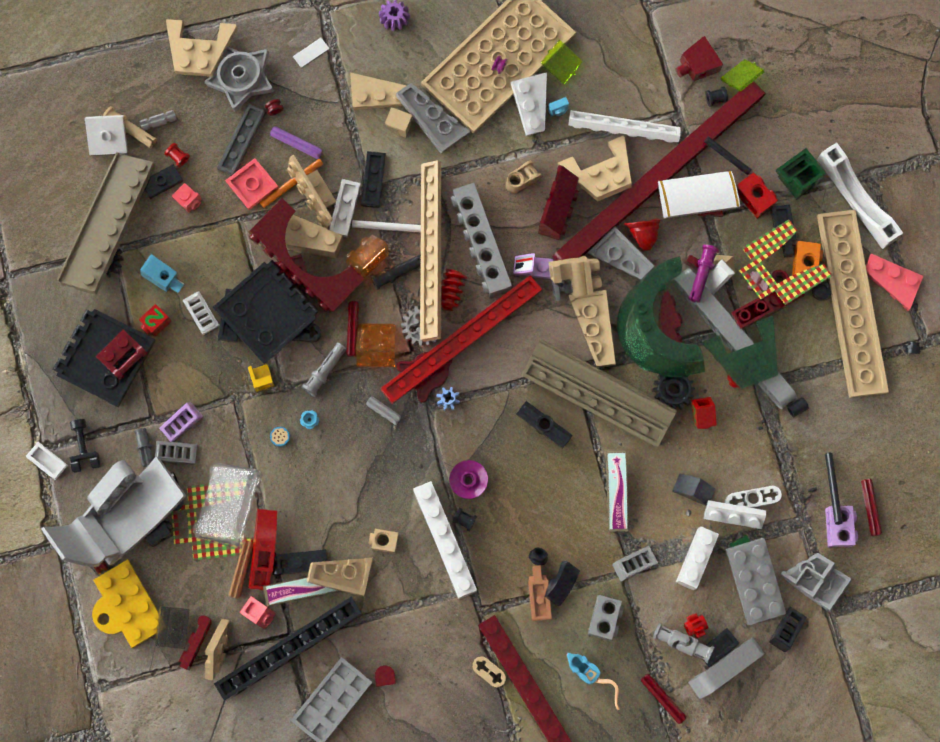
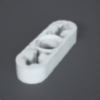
[725,486,782,508]

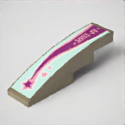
[606,450,628,532]
[263,577,341,606]

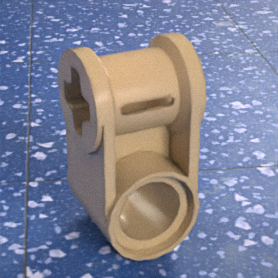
[506,160,542,193]

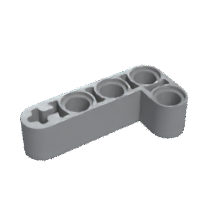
[688,637,765,699]

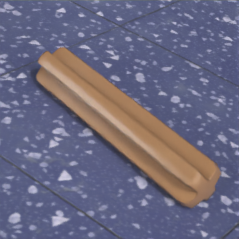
[229,541,253,599]

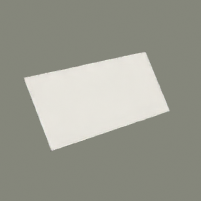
[293,38,330,67]

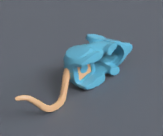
[567,653,619,710]

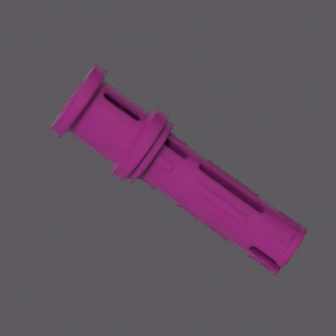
[688,244,719,303]

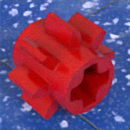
[684,613,708,638]

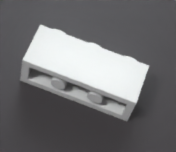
[676,526,719,590]

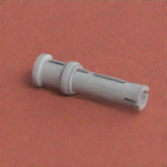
[302,342,347,397]

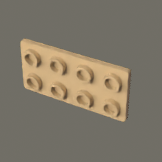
[287,155,336,229]

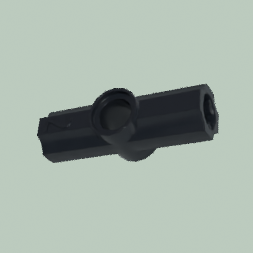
[516,401,573,449]

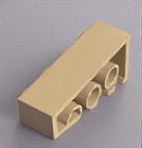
[259,215,344,258]

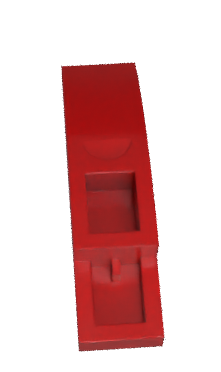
[248,509,277,590]

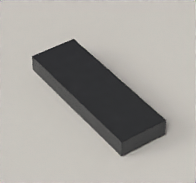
[361,151,386,208]

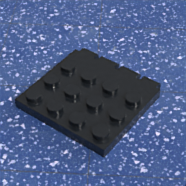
[212,260,319,365]
[52,309,156,407]

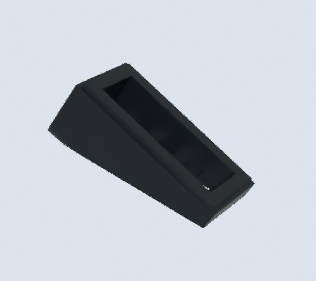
[769,607,807,652]

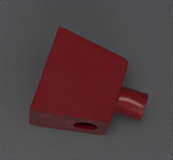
[675,36,723,81]

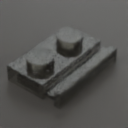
[155,606,190,649]

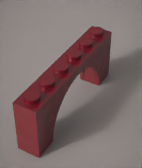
[248,198,364,312]

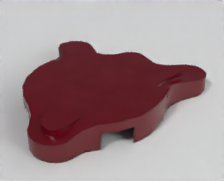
[396,352,452,403]

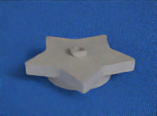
[205,47,274,111]

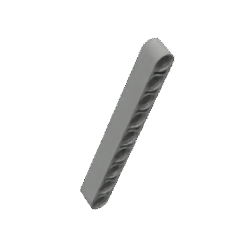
[673,268,797,409]

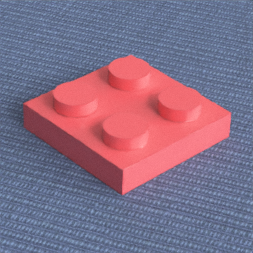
[225,158,278,210]

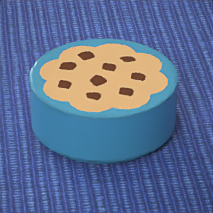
[270,427,290,447]

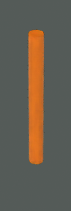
[259,159,323,209]

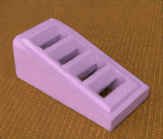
[159,402,203,442]

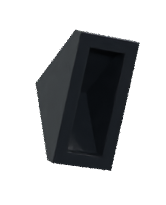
[672,474,715,506]

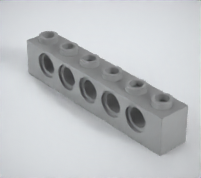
[450,183,512,298]

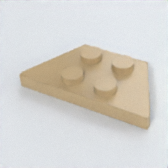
[205,619,229,680]

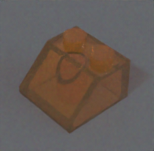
[345,234,389,279]

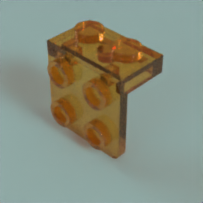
[356,323,396,367]

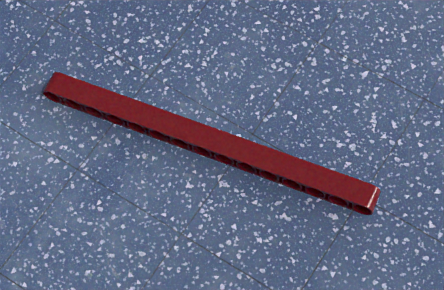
[552,80,766,261]

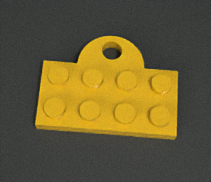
[92,559,167,648]

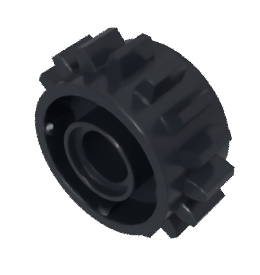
[652,368,695,410]

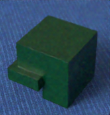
[776,148,826,200]

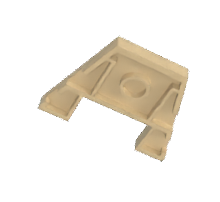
[166,19,238,77]
[558,136,632,202]

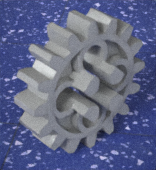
[401,306,443,348]

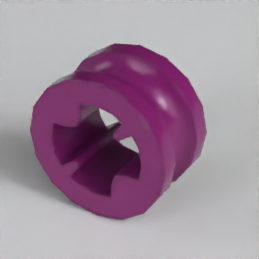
[492,55,507,74]

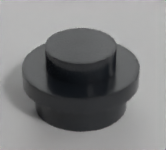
[903,341,923,354]
[528,547,548,565]

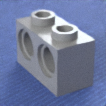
[587,595,624,641]

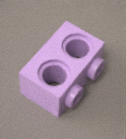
[825,506,858,547]

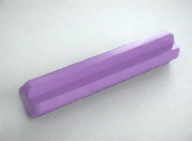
[270,126,322,159]

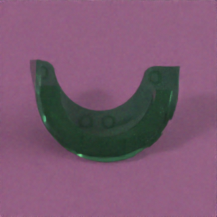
[617,256,705,377]

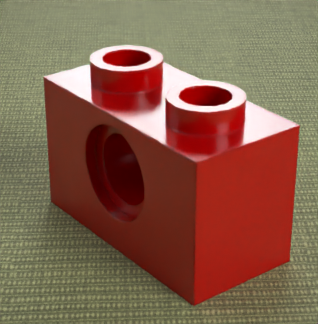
[736,172,778,219]

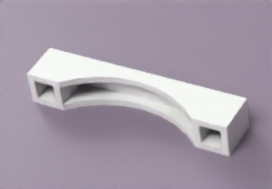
[817,143,903,249]
[413,481,477,599]

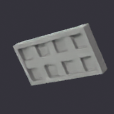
[726,538,786,625]
[291,657,373,742]

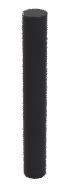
[704,136,752,175]

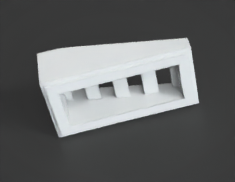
[183,291,219,335]

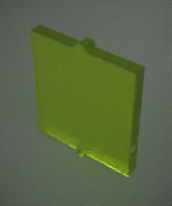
[540,40,583,85]
[721,59,764,92]

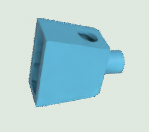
[140,254,185,293]

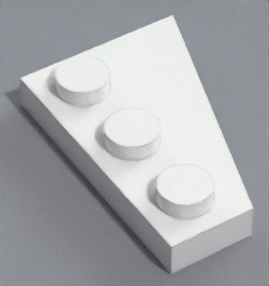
[511,72,547,136]

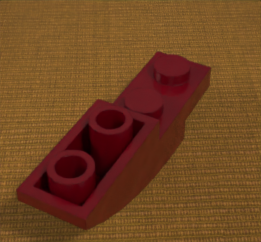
[658,291,689,370]
[731,291,805,329]

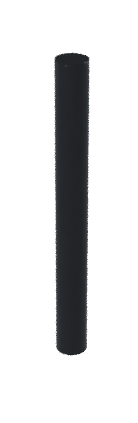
[825,452,843,525]

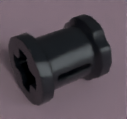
[705,86,728,107]
[452,508,477,532]

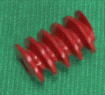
[441,269,467,311]

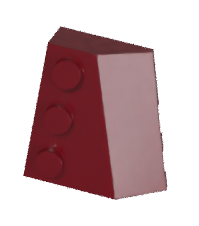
[538,165,579,240]

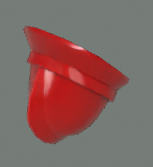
[624,218,661,251]

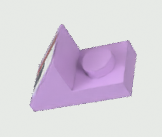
[513,253,553,279]

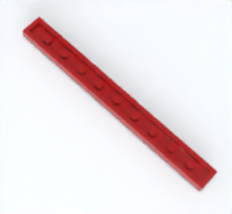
[381,275,542,405]

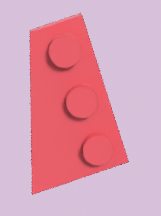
[865,254,923,311]

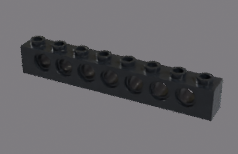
[214,597,363,701]

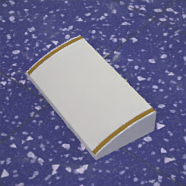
[658,171,740,219]

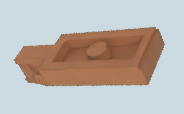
[528,565,552,621]

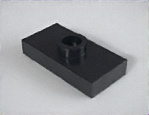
[145,164,183,199]

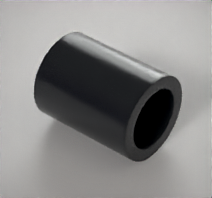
[787,398,809,418]

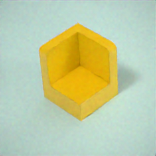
[248,365,274,392]

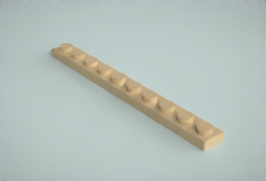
[420,160,441,342]

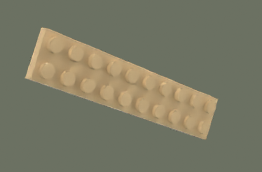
[817,210,889,398]

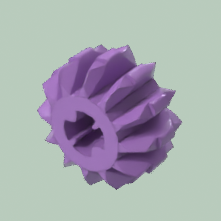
[379,0,410,32]

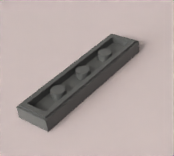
[217,104,266,176]

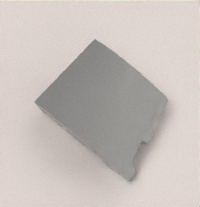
[781,553,852,612]

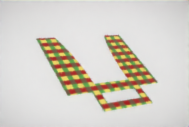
[739,220,833,305]
[171,479,253,561]

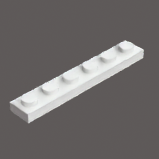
[568,110,680,143]

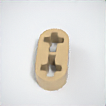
[472,657,506,687]

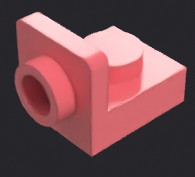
[172,183,202,213]
[240,596,276,629]

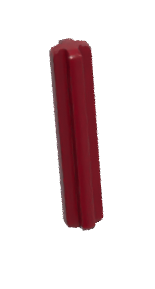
[347,301,359,357]
[861,479,882,536]
[641,674,687,724]

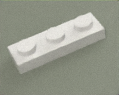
[329,179,361,238]
[704,500,766,529]

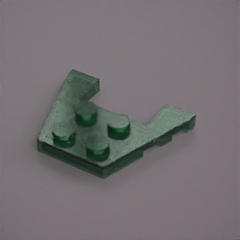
[703,316,778,389]

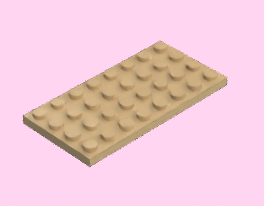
[421,0,576,134]

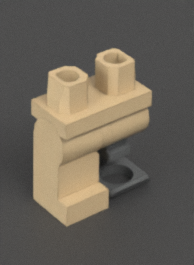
[548,256,602,301]

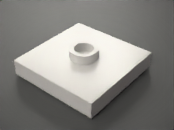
[85,115,128,155]

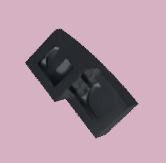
[544,561,580,606]

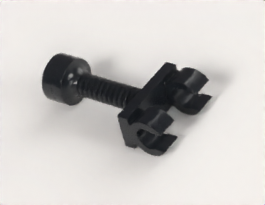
[69,419,100,473]

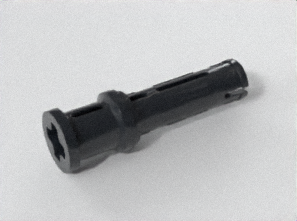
[370,253,421,290]

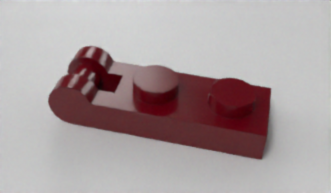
[179,615,212,671]

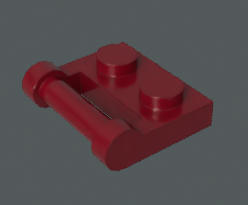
[95,330,148,380]

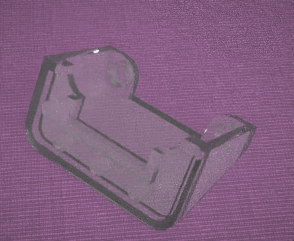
[193,463,263,550]

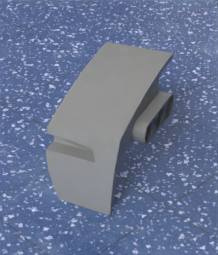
[41,457,186,567]

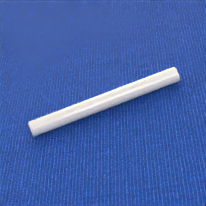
[352,220,421,233]

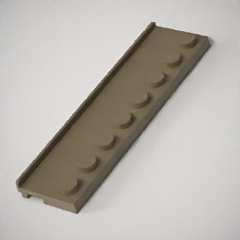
[57,152,155,295]
[521,339,677,447]

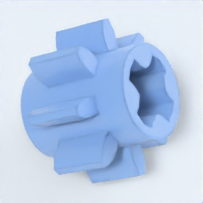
[437,387,460,411]

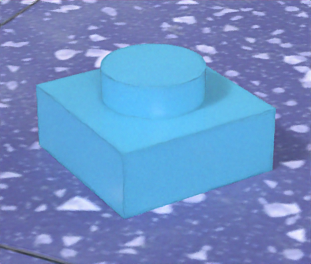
[548,97,569,117]

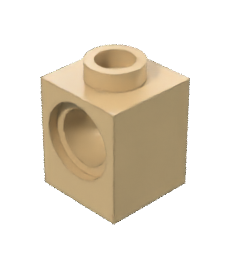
[369,529,399,554]

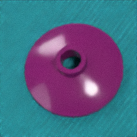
[449,460,488,499]

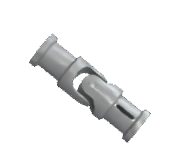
[652,623,715,663]

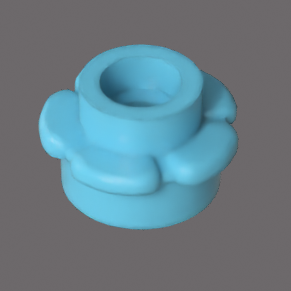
[300,410,319,429]

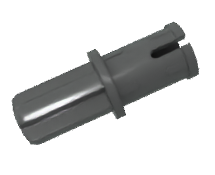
[134,428,153,467]

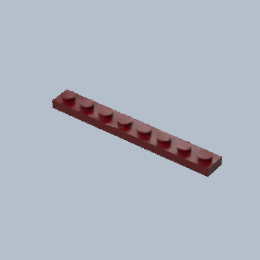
[478,615,572,742]

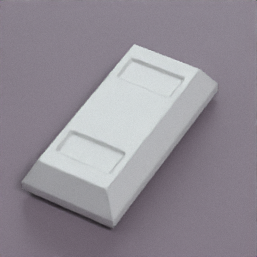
[705,259,735,295]
[26,442,68,480]

